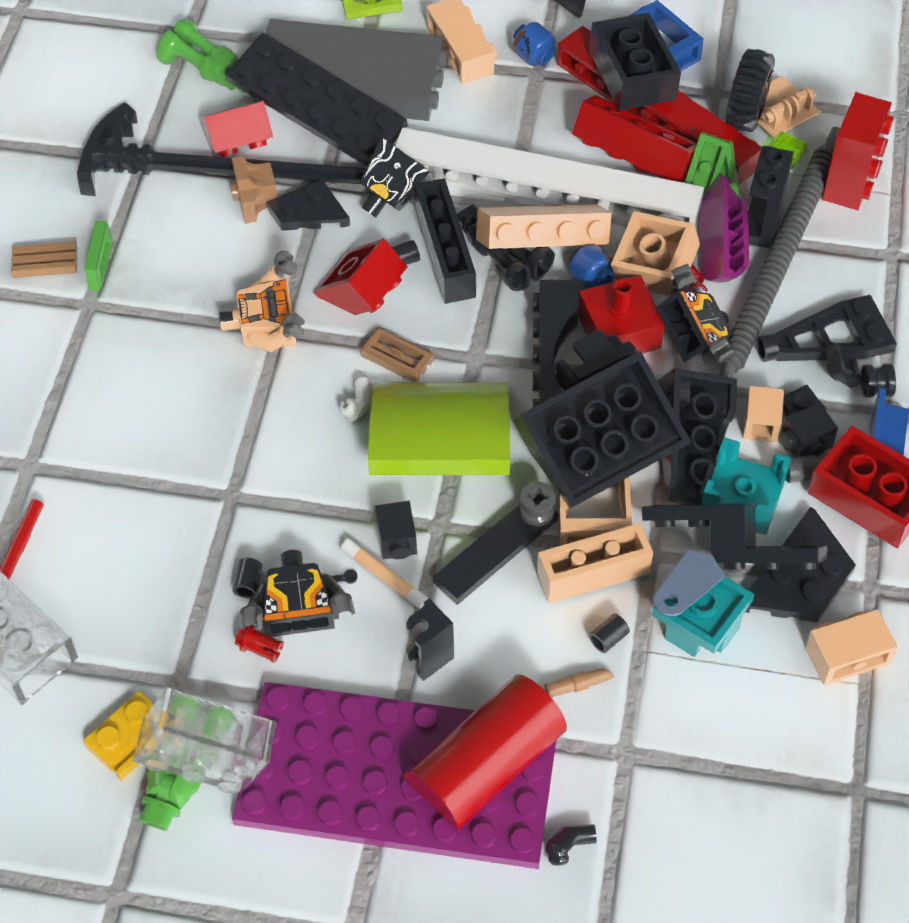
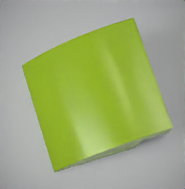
[368,382,510,475]

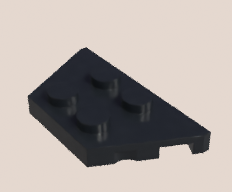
[745,507,856,623]

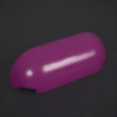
[699,174,750,283]

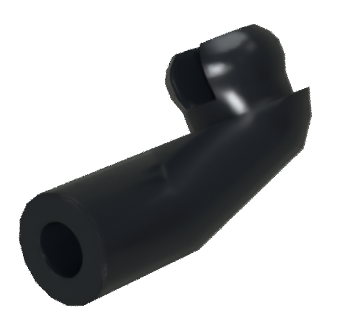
[546,824,597,866]

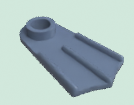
[653,549,726,616]

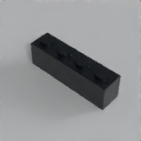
[414,178,476,304]

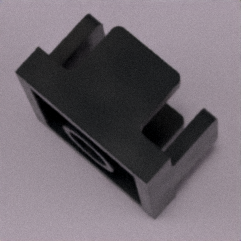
[556,330,637,391]

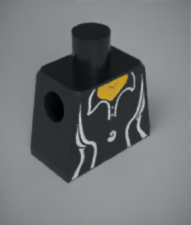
[360,137,434,218]

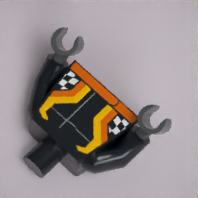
[656,263,734,365]
[240,550,355,637]

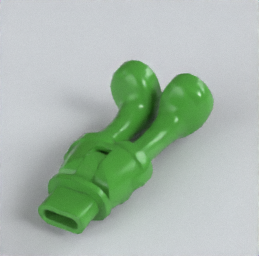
[156,19,245,93]
[139,695,235,831]

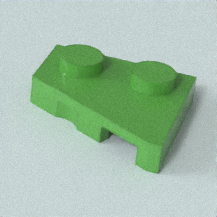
[685,132,741,200]

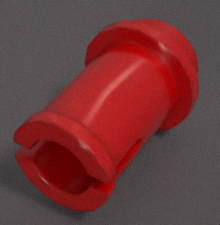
[234,624,284,663]

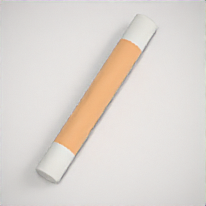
[341,538,428,609]

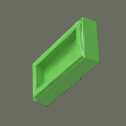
[84,220,113,290]

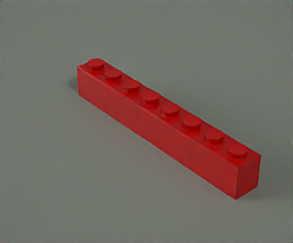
[557,25,762,185]

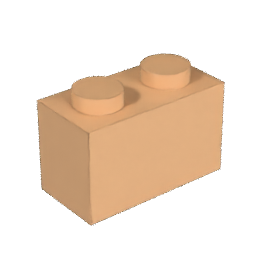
[805,609,898,685]

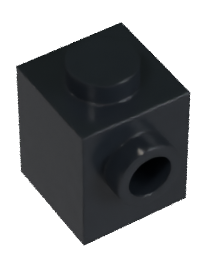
[780,403,838,458]

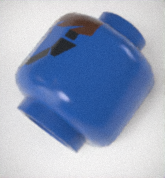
[513,22,556,66]
[569,244,615,289]

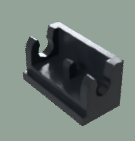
[406,598,454,681]

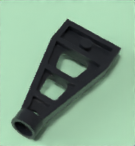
[756,294,897,362]

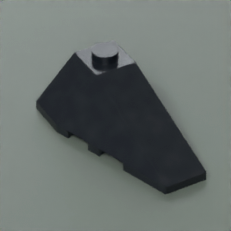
[658,368,737,504]

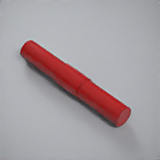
[0,499,44,583]

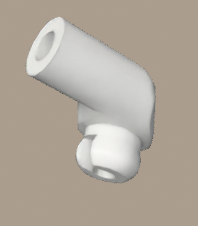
[339,377,372,421]

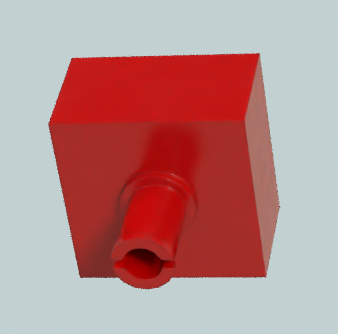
[578,275,665,354]

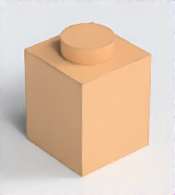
[743,386,784,442]

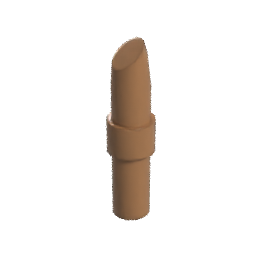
[544,668,615,697]

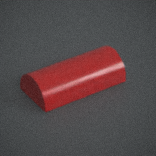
[404,674,567,831]

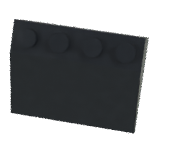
[513,351,692,509]

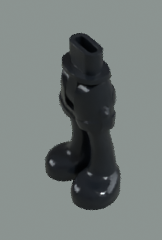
[457,204,555,291]

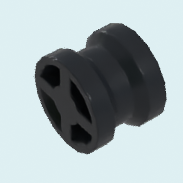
[861,363,896,398]

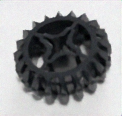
[725,48,775,132]

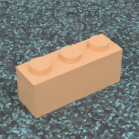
[426,0,497,84]
[537,523,653,604]

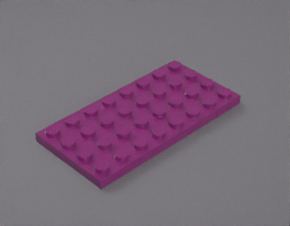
[232,682,557,869]

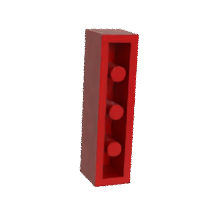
[572,95,697,183]

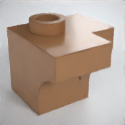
[230,156,277,224]

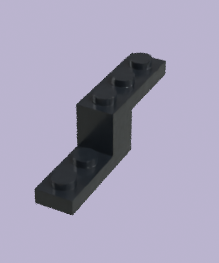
[642,503,827,570]

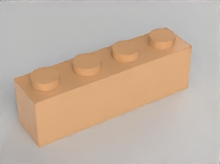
[476,204,611,249]

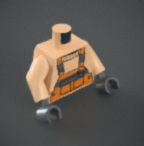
[219,250,305,352]

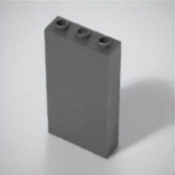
[254,19,448,121]

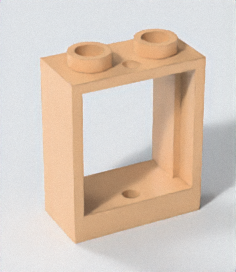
[558,477,632,546]

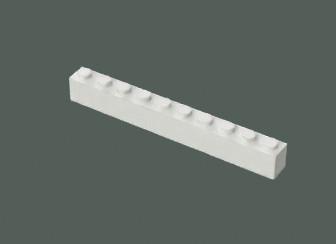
[395,127,704,228]

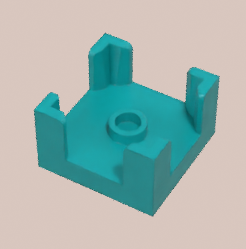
[701,437,791,535]

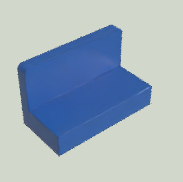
[870,388,909,456]

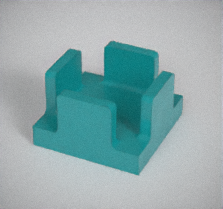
[651,577,754,657]

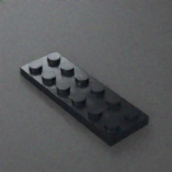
[225,32,408,167]

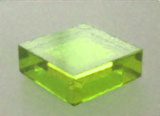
[770,131,809,170]

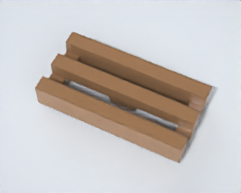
[11,242,78,278]
[360,327,434,382]

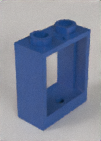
[629,0,704,71]

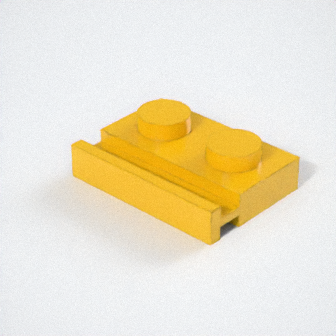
[83,691,175,781]

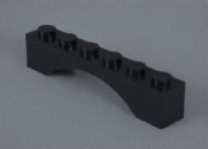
[532,280,579,408]

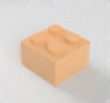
[611,211,700,297]

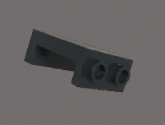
[748,146,794,248]

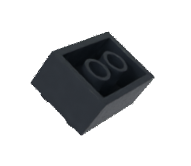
[589,13,681,111]

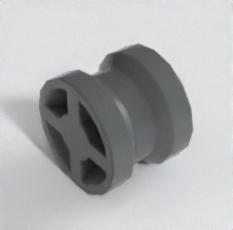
[520,482,555,526]

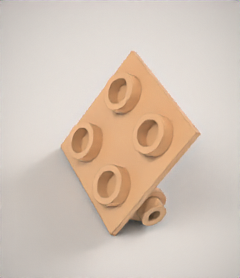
[758,76,820,138]

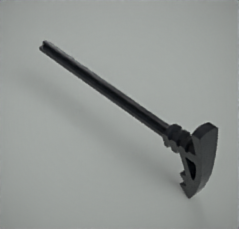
[77,102,366,196]

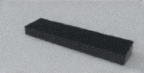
[433,500,558,605]

